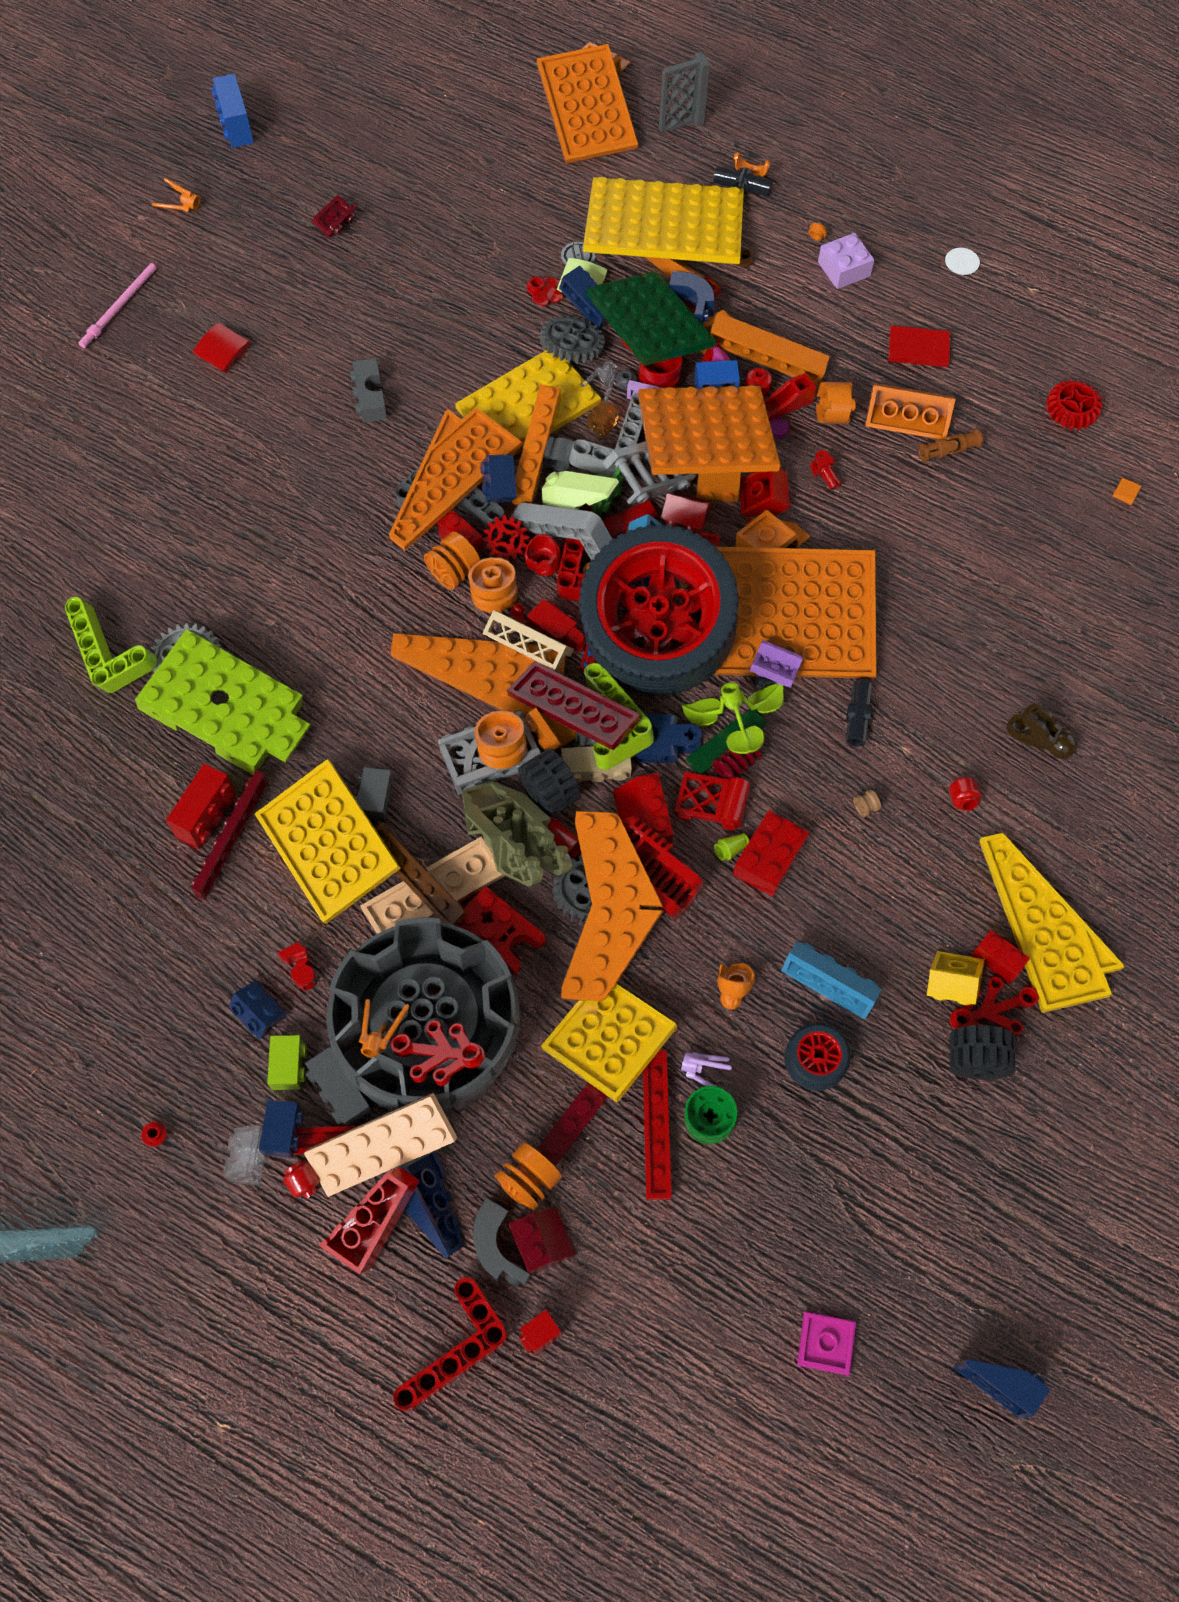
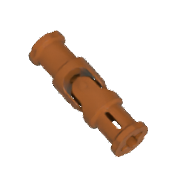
[918,429,983,463]

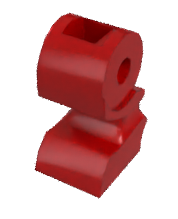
[277,942,317,991]

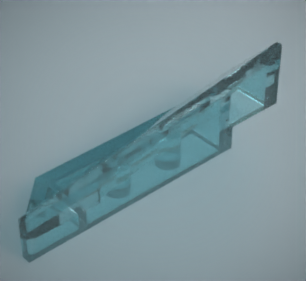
[0,1227,99,1263]

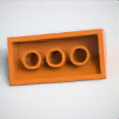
[865,383,955,440]

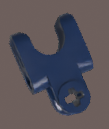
[635,714,702,763]

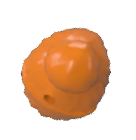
[717,963,755,1010]

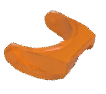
[734,152,771,177]

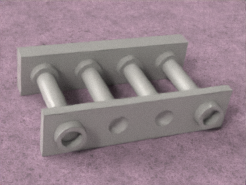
[603,442,696,504]

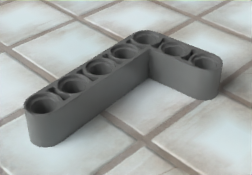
[395,466,504,532]

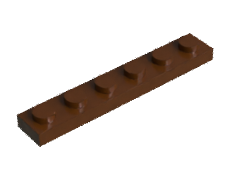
[375,823,468,926]

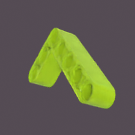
[65,597,158,693]
[584,663,654,770]

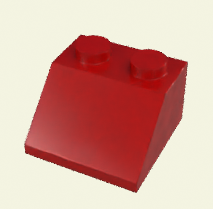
[740,469,790,517]
[661,491,713,532]

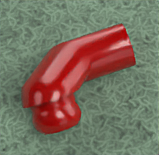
[510,603,530,627]

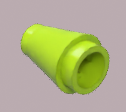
[714,833,749,861]

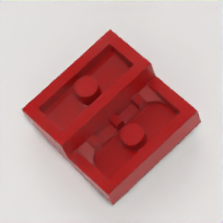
[192,323,251,373]

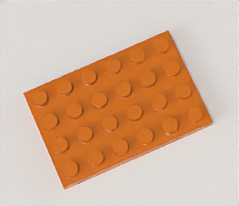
[536,44,638,164]

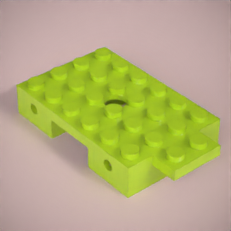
[135,629,310,775]

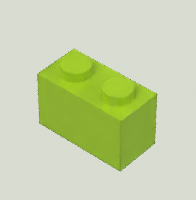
[267,1035,307,1090]

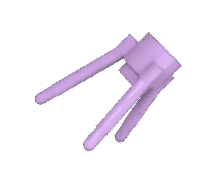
[681,1052,732,1087]

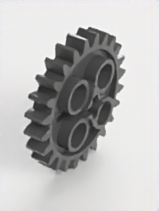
[540,315,605,364]
[552,855,592,925]

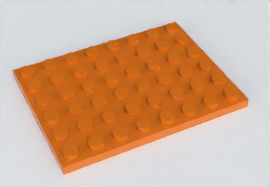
[701,547,876,679]

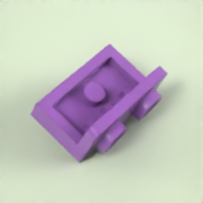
[749,640,803,688]

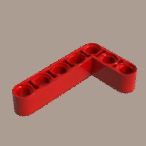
[557,503,592,601]
[393,1277,507,1412]

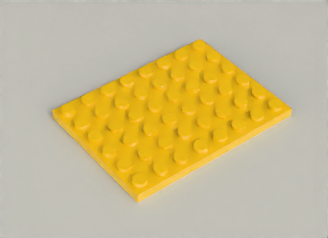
[583,177,744,264]

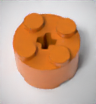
[816,382,855,424]

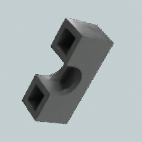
[350,358,387,423]

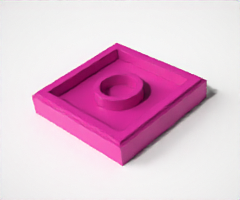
[797,1311,856,1376]

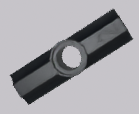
[713,166,773,196]
[846,679,872,747]

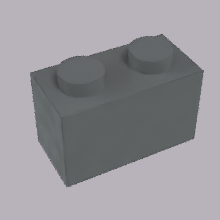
[354,767,393,821]

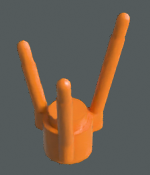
[152,178,201,213]
[359,999,410,1058]

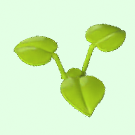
[682,682,784,754]

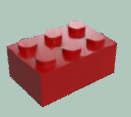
[166,764,236,850]
[732,810,809,897]

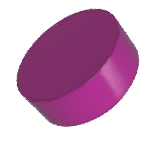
[769,418,789,439]

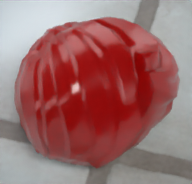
[524,534,561,576]

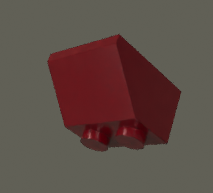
[509,1208,576,1276]

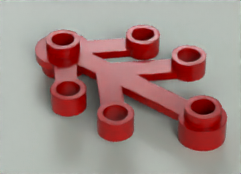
[950,977,1039,1036]
[391,1020,485,1086]

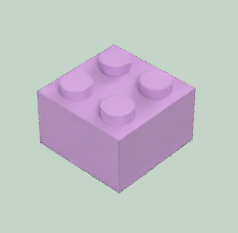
[818,233,874,289]

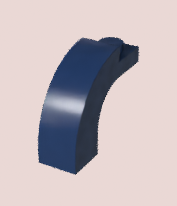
[669,271,715,326]

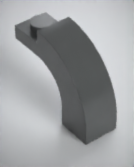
[473,1198,531,1287]

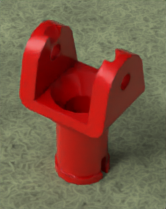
[810,450,842,490]

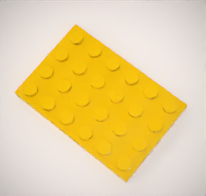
[455,350,601,456]
[255,759,401,924]

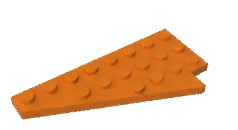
[389,407,522,551]
[391,633,566,718]

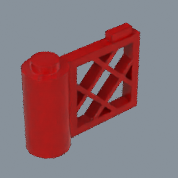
[674,772,751,830]

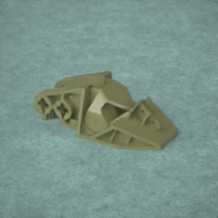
[462,781,572,887]

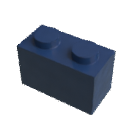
[480,455,516,502]
[259,1100,304,1158]

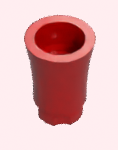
[547,815,581,859]

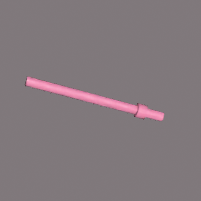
[78,263,157,348]

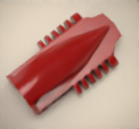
[621,815,704,920]

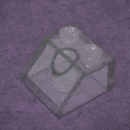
[223,1125,265,1186]

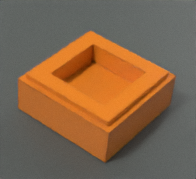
[1113,477,1141,505]

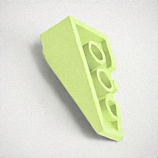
[542,471,619,510]

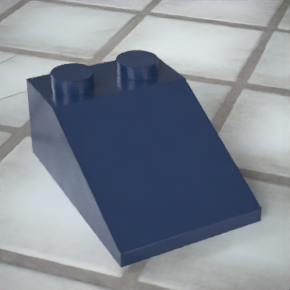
[953,1359,1050,1419]

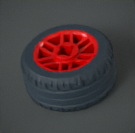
[784,1024,851,1091]

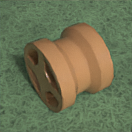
[853,790,881,818]

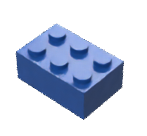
[211,73,254,148]

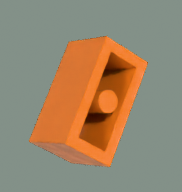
[696,472,741,503]

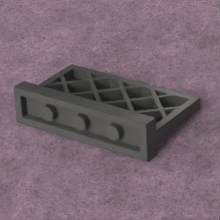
[659,52,710,133]

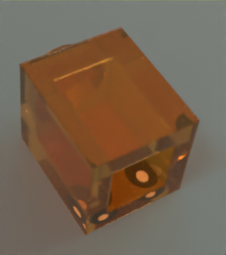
[587,400,619,438]

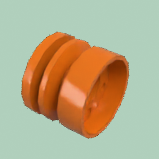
[424,532,480,590]
[494,1142,562,1211]

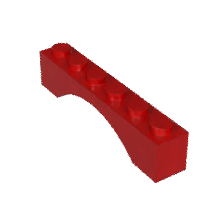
[764,373,817,421]

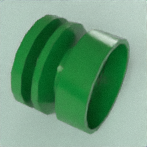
[684,1086,737,1145]

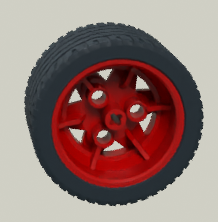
[579,524,739,696]

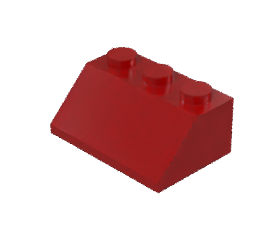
[613,773,674,846]

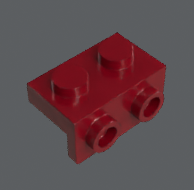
[311,194,357,238]

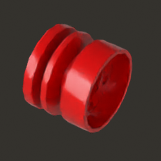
[638,356,682,388]

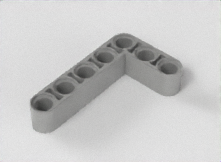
[569,393,643,478]
[509,503,612,561]

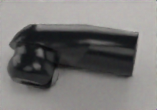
[753,675,785,690]

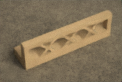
[482,610,574,671]

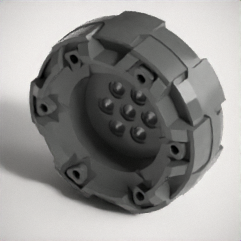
[326,918,520,1111]

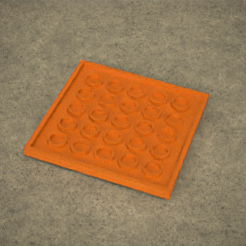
[638,385,780,475]

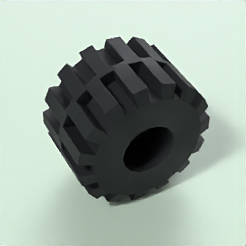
[518,748,581,817]
[950,1025,1015,1080]

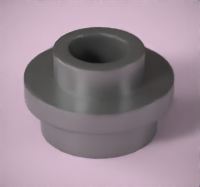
[616,370,636,390]

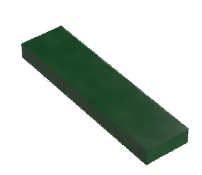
[685,709,767,775]

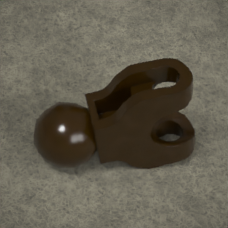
[1007,704,1077,759]

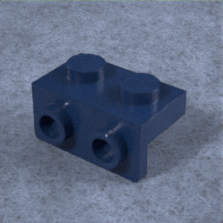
[229,981,287,1039]

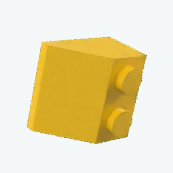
[927,951,985,1005]

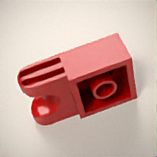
[457,886,546,975]

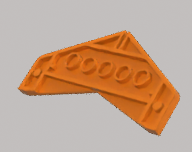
[561,811,663,1002]

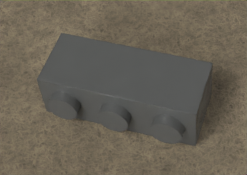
[305,1047,372,1126]

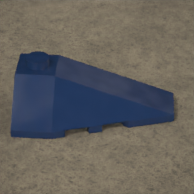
[382,1150,464,1258]

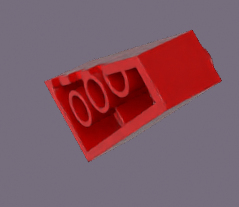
[319,1167,420,1275]

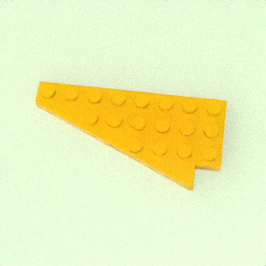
[979,833,1124,1013]

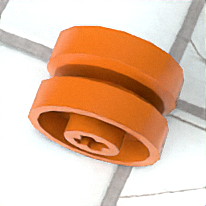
[468,557,518,613]
[474,710,527,769]

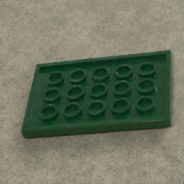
[586,271,716,366]

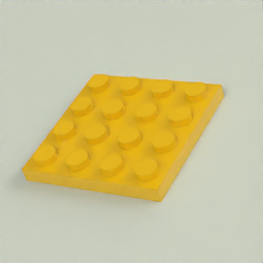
[541,984,677,1103]

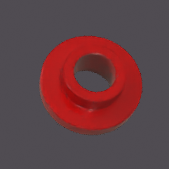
[141,1122,167,1147]

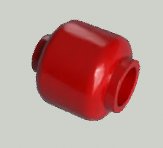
[744,368,772,398]
[948,777,982,811]
[283,1160,320,1199]

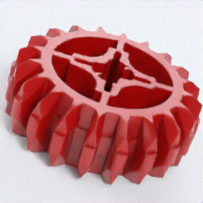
[1046,379,1103,431]

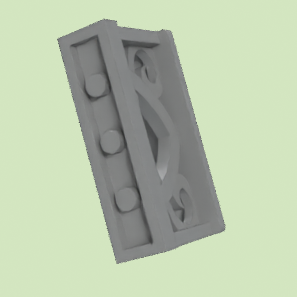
[438,711,540,795]

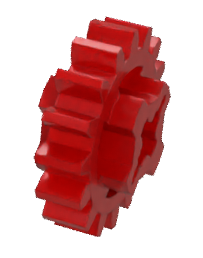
[482,515,529,561]

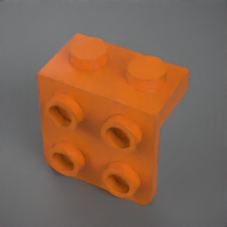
[525,708,577,752]

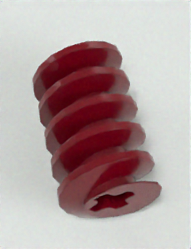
[712,749,762,779]

